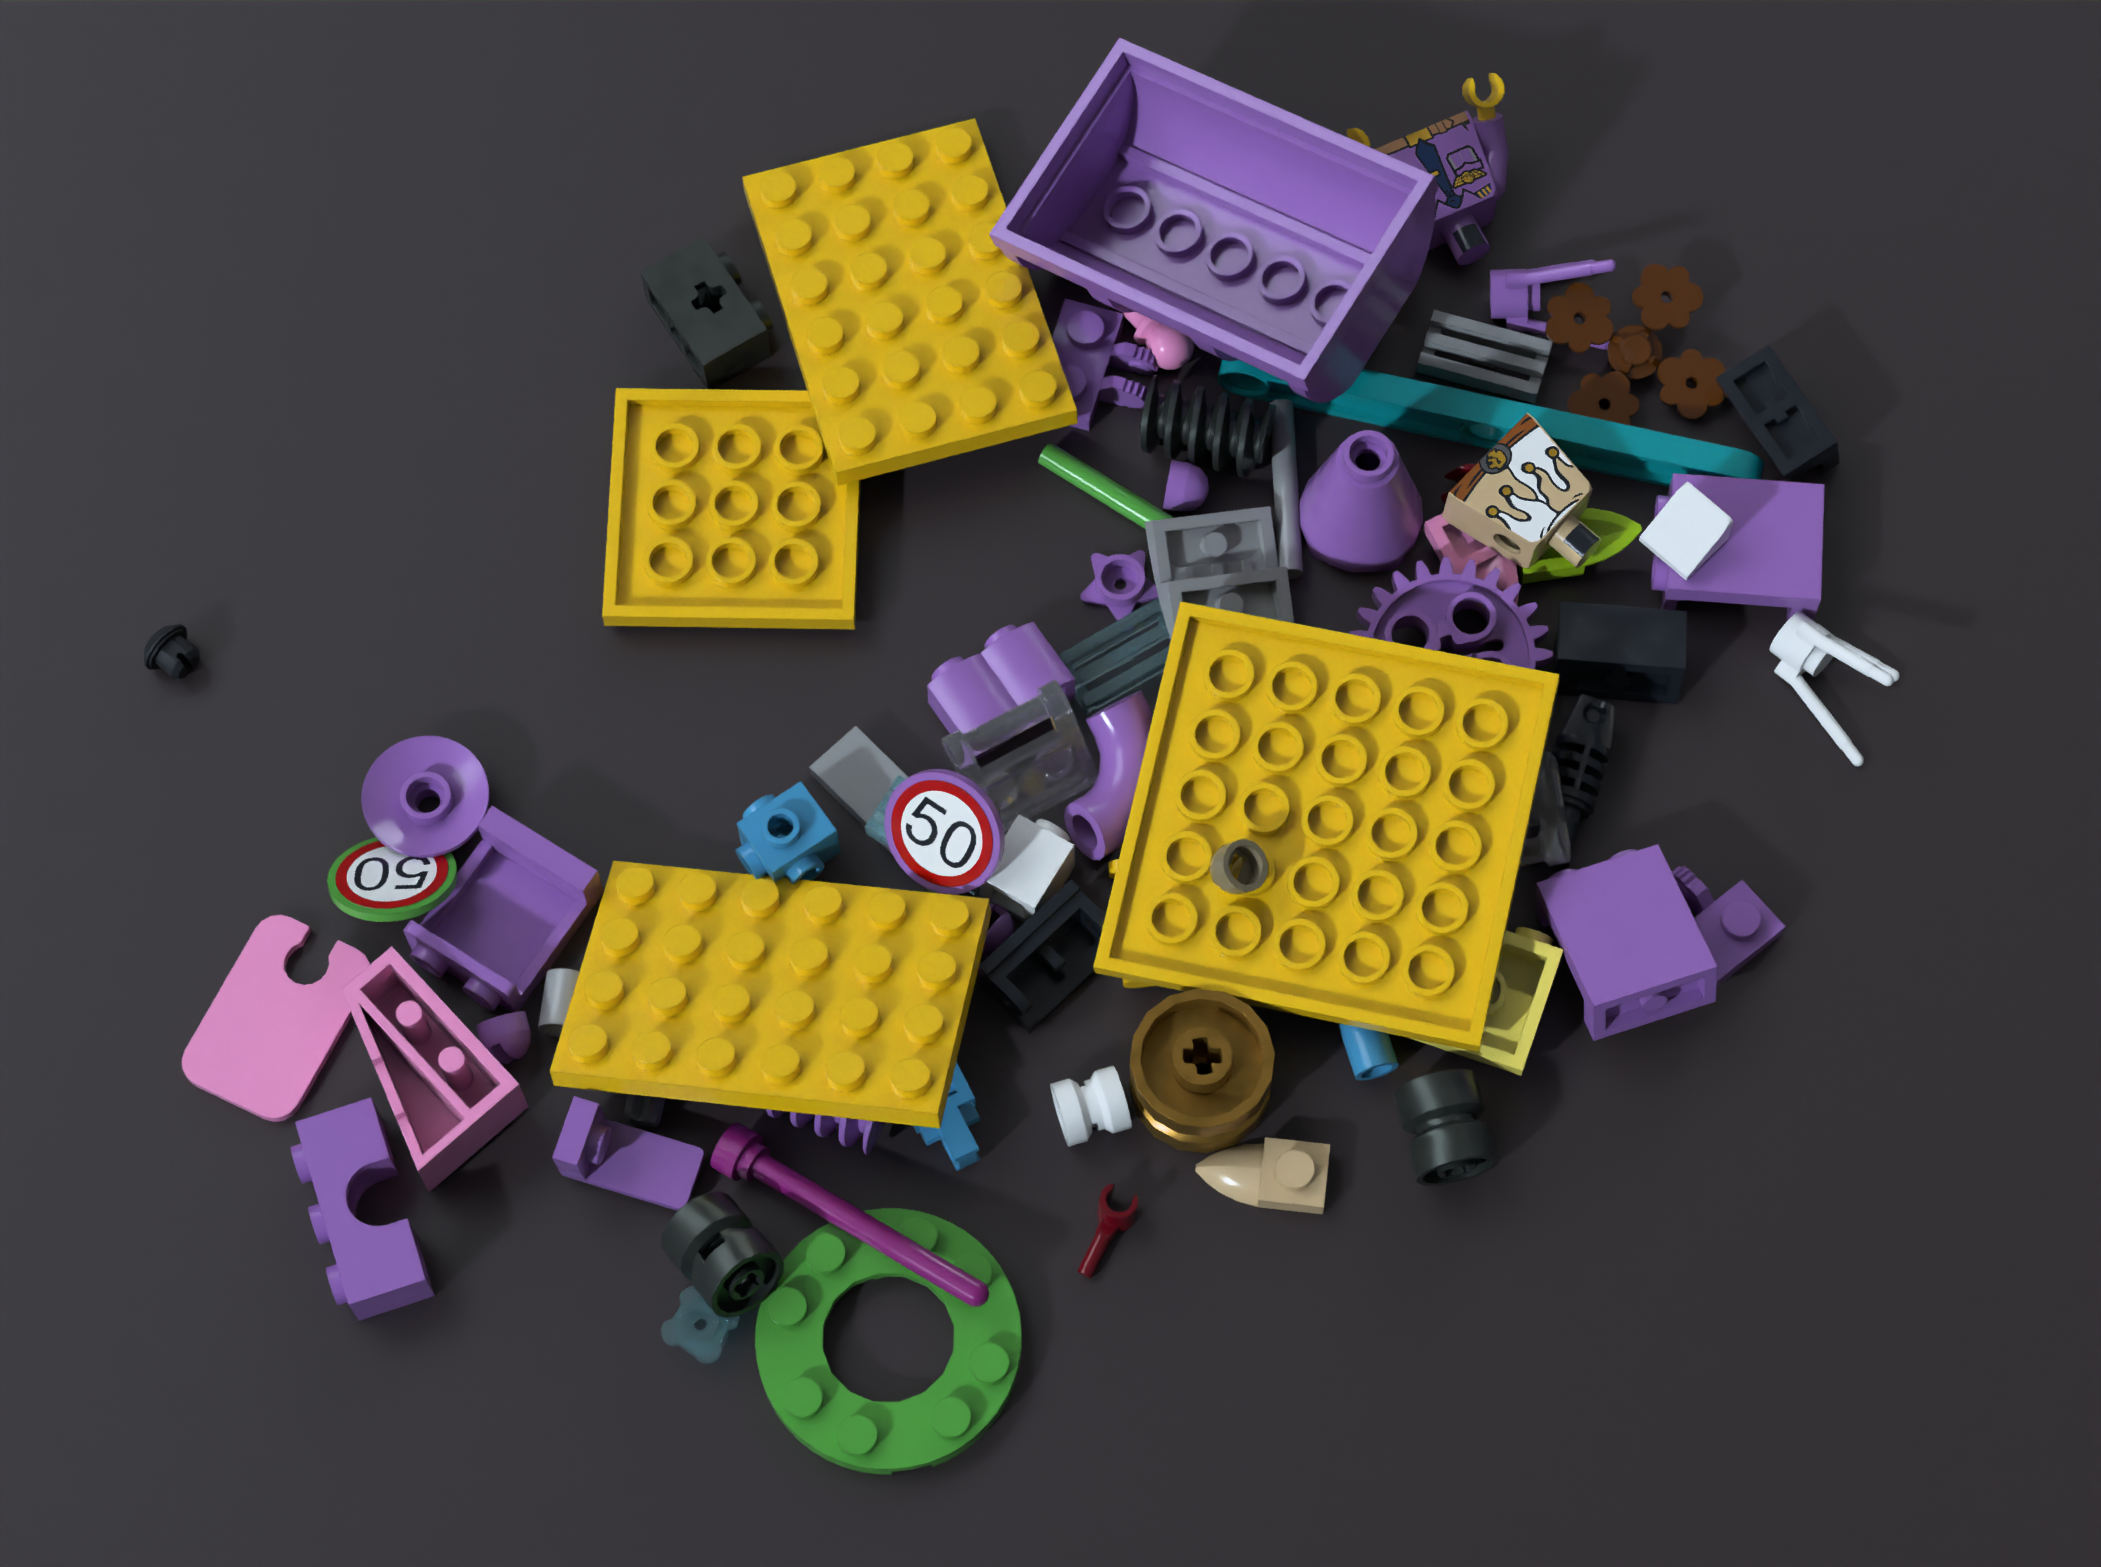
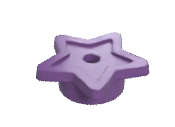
[1080,550,1159,625]

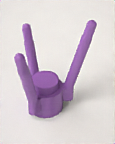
[1490,259,1616,350]

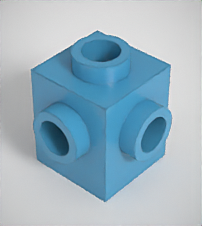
[735,781,840,884]

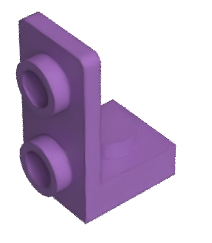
[552,1096,705,1211]

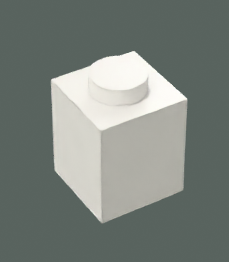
[980,814,1075,923]

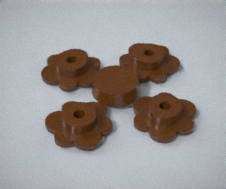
[1545,263,1725,426]

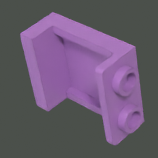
[1651,473,1824,621]
[403,806,604,1013]
[1536,844,1718,1041]

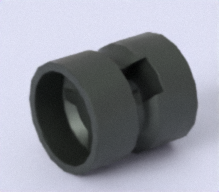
[1393,1069,1499,1186]
[661,1191,784,1318]

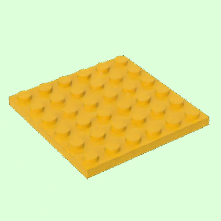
[1093,601,1559,1052]

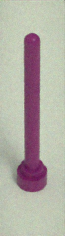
[711,1122,989,1307]

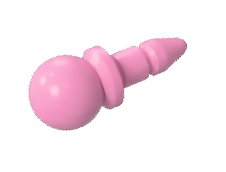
[1123,312,1195,370]

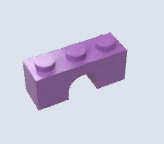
[290,1097,435,1321]

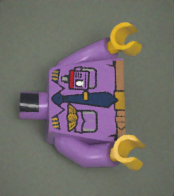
[1347,73,1509,265]

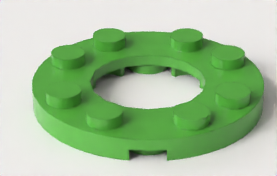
[755,1208,1022,1475]

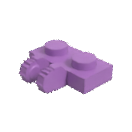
[1052,299,1159,431]
[1672,865,1786,1012]

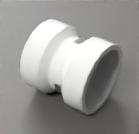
[1050,1066,1132,1147]

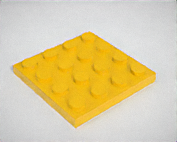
[602,388,861,630]

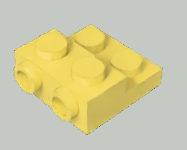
[1407,927,1564,1076]

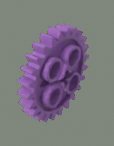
[1349,557,1553,669]

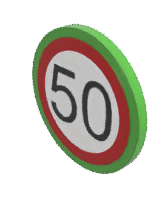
[327,837,457,922]

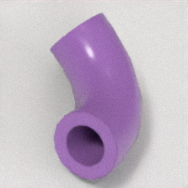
[1064,690,1153,860]

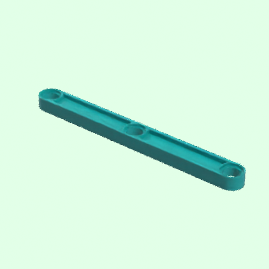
[1217,359,1764,487]

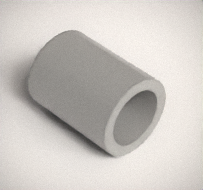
[538,968,580,1038]

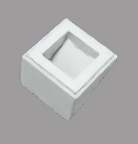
[1639,482,1733,581]

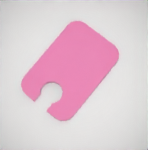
[182,915,370,1122]

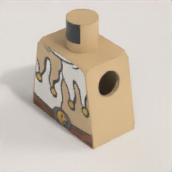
[1442,413,1602,568]

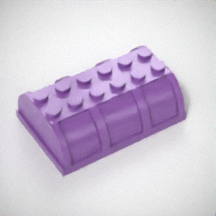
[989,38,1438,403]

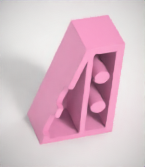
[342,946,529,1192]

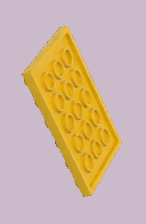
[742,118,1078,486]
[550,861,991,1128]

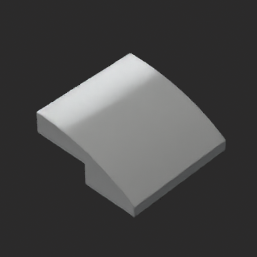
[1145,506,1294,639]

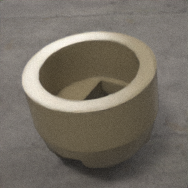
[1209,839,1268,894]

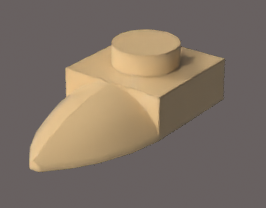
[1195,1137,1330,1214]

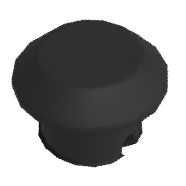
[144,624,200,679]

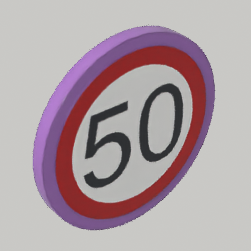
[884,769,1005,894]

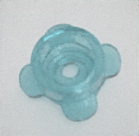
[661,1286,740,1364]

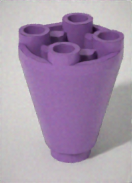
[1299,430,1423,573]

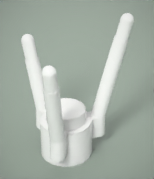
[1769,611,1900,766]

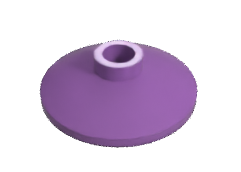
[361,736,490,858]

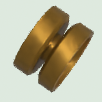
[1129,989,1275,1153]

